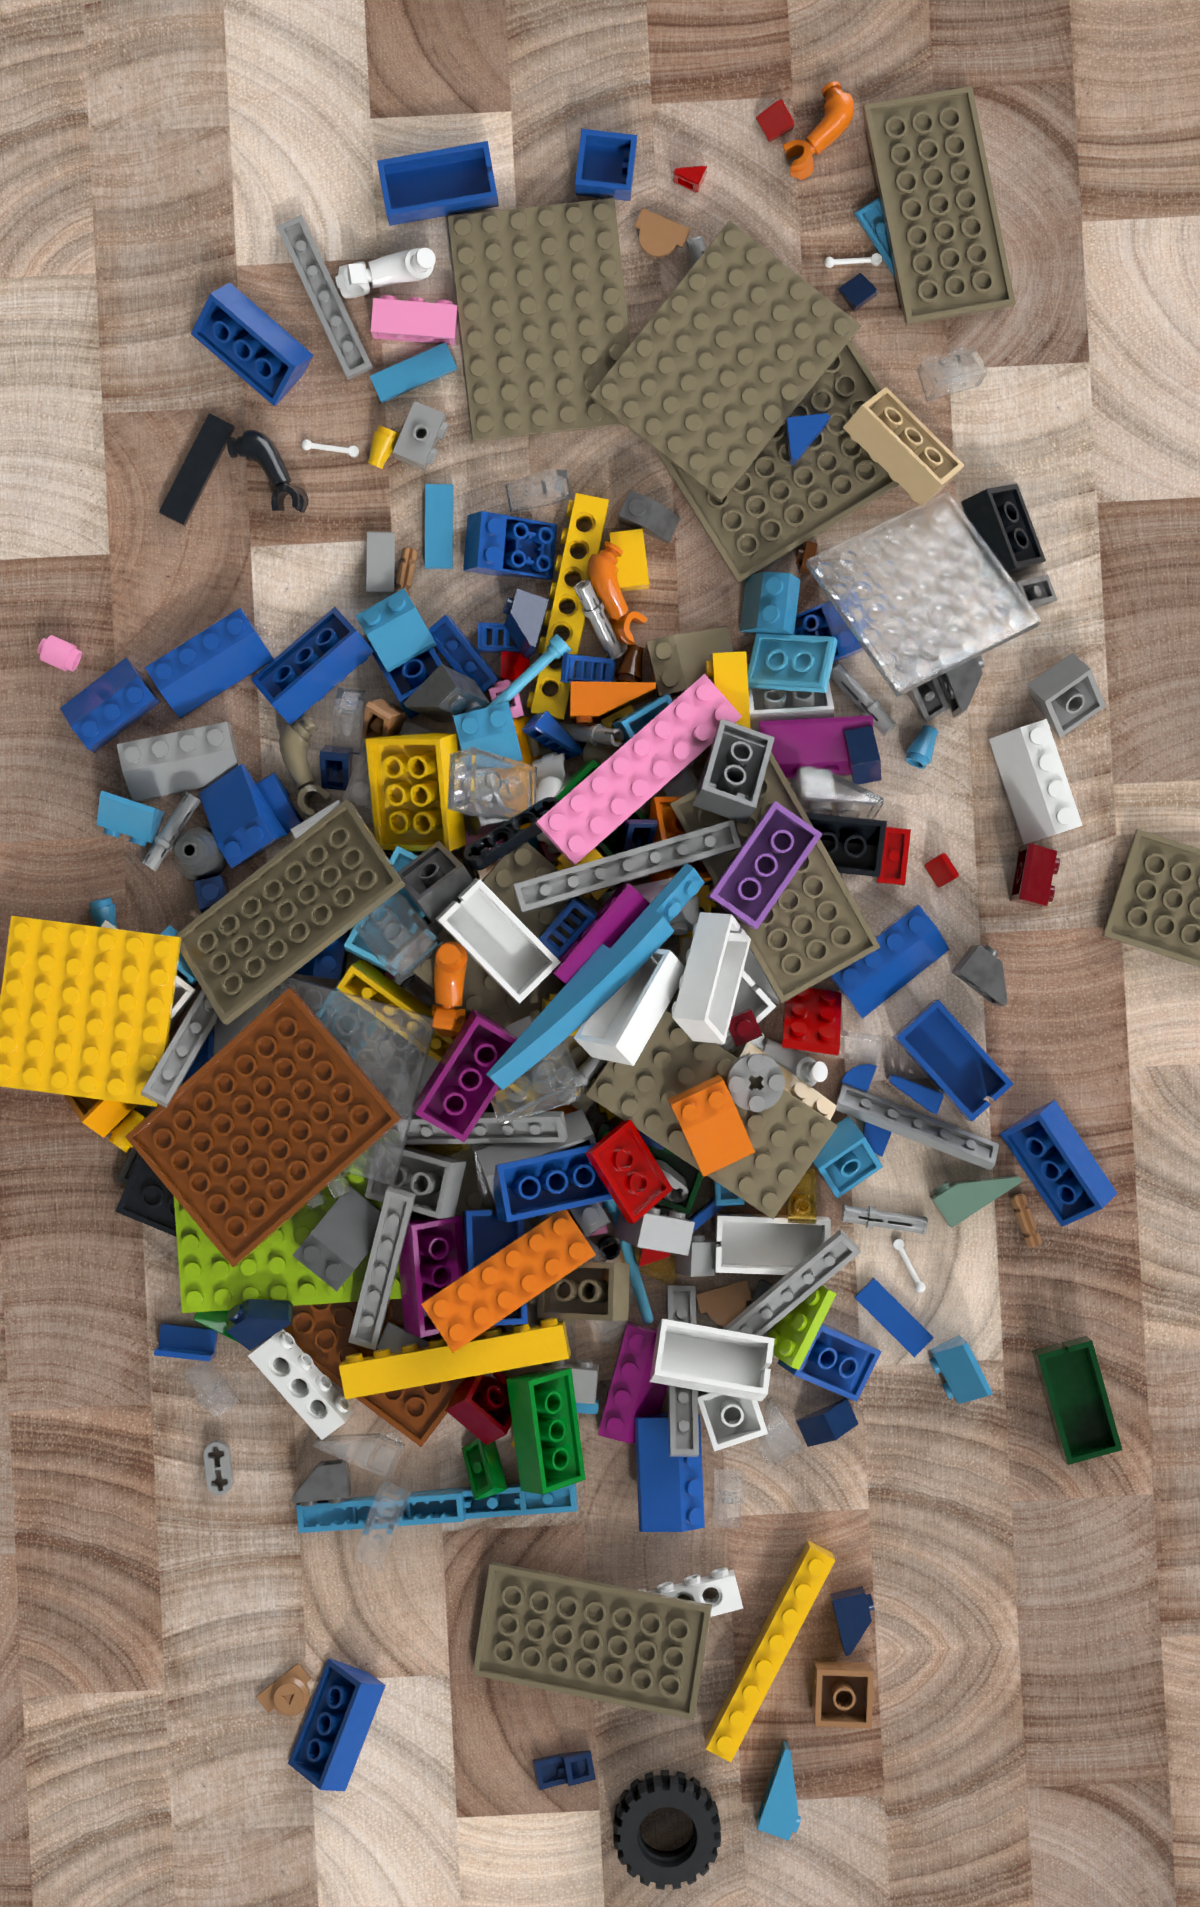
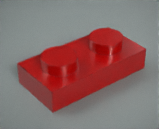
[876,827,911,886]

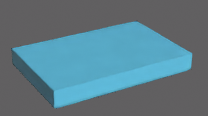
[747,633,838,693]

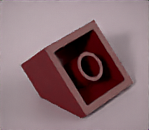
[1010,843,1060,907]
[445,1371,512,1445]

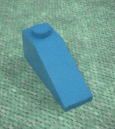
[755,1741,801,1841]

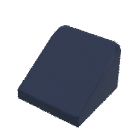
[838,273,878,312]

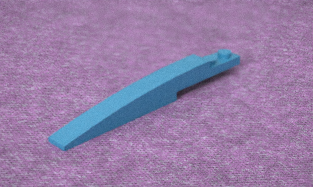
[486,863,705,1090]
[296,1483,579,1533]

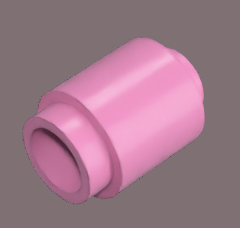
[37,635,82,672]

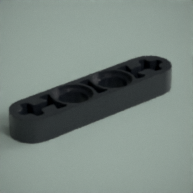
[463,797,559,871]

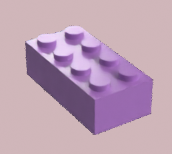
[707,801,822,930]

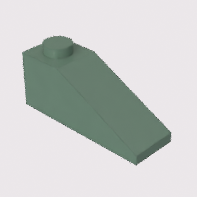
[930,1175,1023,1228]

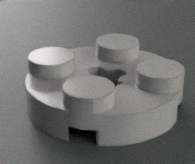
[727,1053,786,1112]

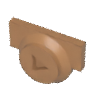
[634,208,691,258]
[696,1280,752,1327]
[256,1662,311,1716]

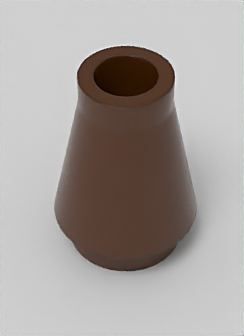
[615,645,644,682]

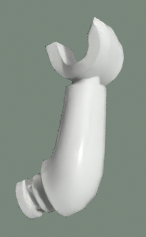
[335,248,436,298]
[531,752,569,854]
[728,1033,828,1087]

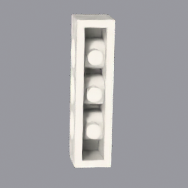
[248,1329,354,1440]
[638,1568,743,1617]

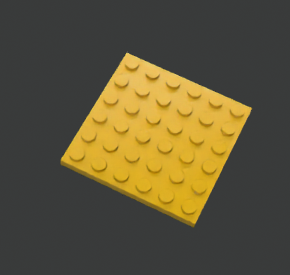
[0,916,181,1107]

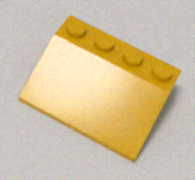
[365,733,466,852]

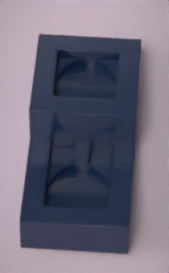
[532,1750,596,1790]

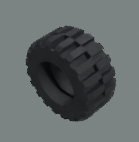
[613,1770,721,1890]

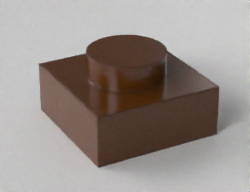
[795,541,818,576]

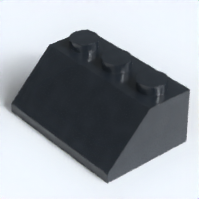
[961,483,1046,580]
[805,812,887,877]

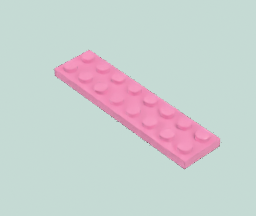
[536,674,742,866]

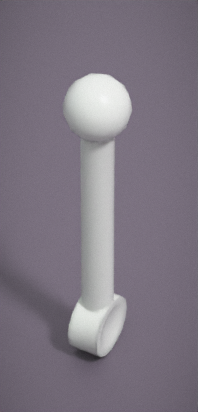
[824,253,882,268]
[301,439,359,458]
[893,1239,926,1293]

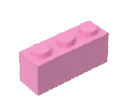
[371,295,459,345]

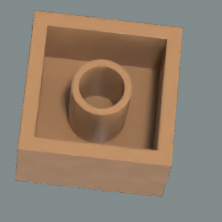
[812,1660,874,1729]

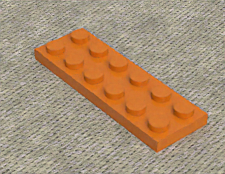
[421,1210,596,1353]

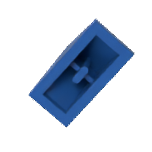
[785,413,831,466]

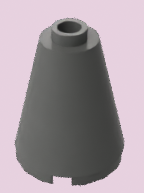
[172,826,227,881]

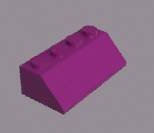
[759,715,873,779]
[551,883,650,985]
[412,1009,518,1142]
[399,1215,465,1338]
[598,1321,668,1443]

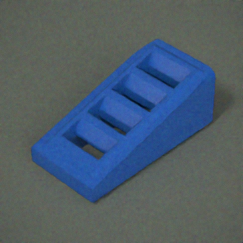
[478,622,534,654]
[560,654,615,683]
[522,711,583,760]
[538,897,596,959]
[887,1073,944,1115]

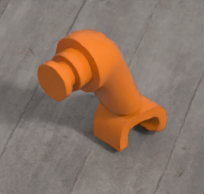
[783,81,854,180]
[587,542,648,645]
[431,941,468,1038]

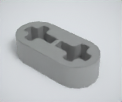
[656,1160,689,1203]
[203,1440,234,1495]

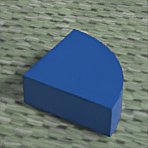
[840,1064,877,1092]
[863,1122,892,1156]

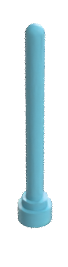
[486,634,572,708]
[602,1199,653,1325]

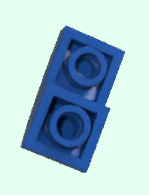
[255,772,304,834]

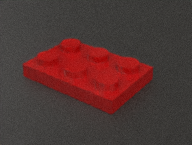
[782,988,842,1056]
[585,1119,673,1224]

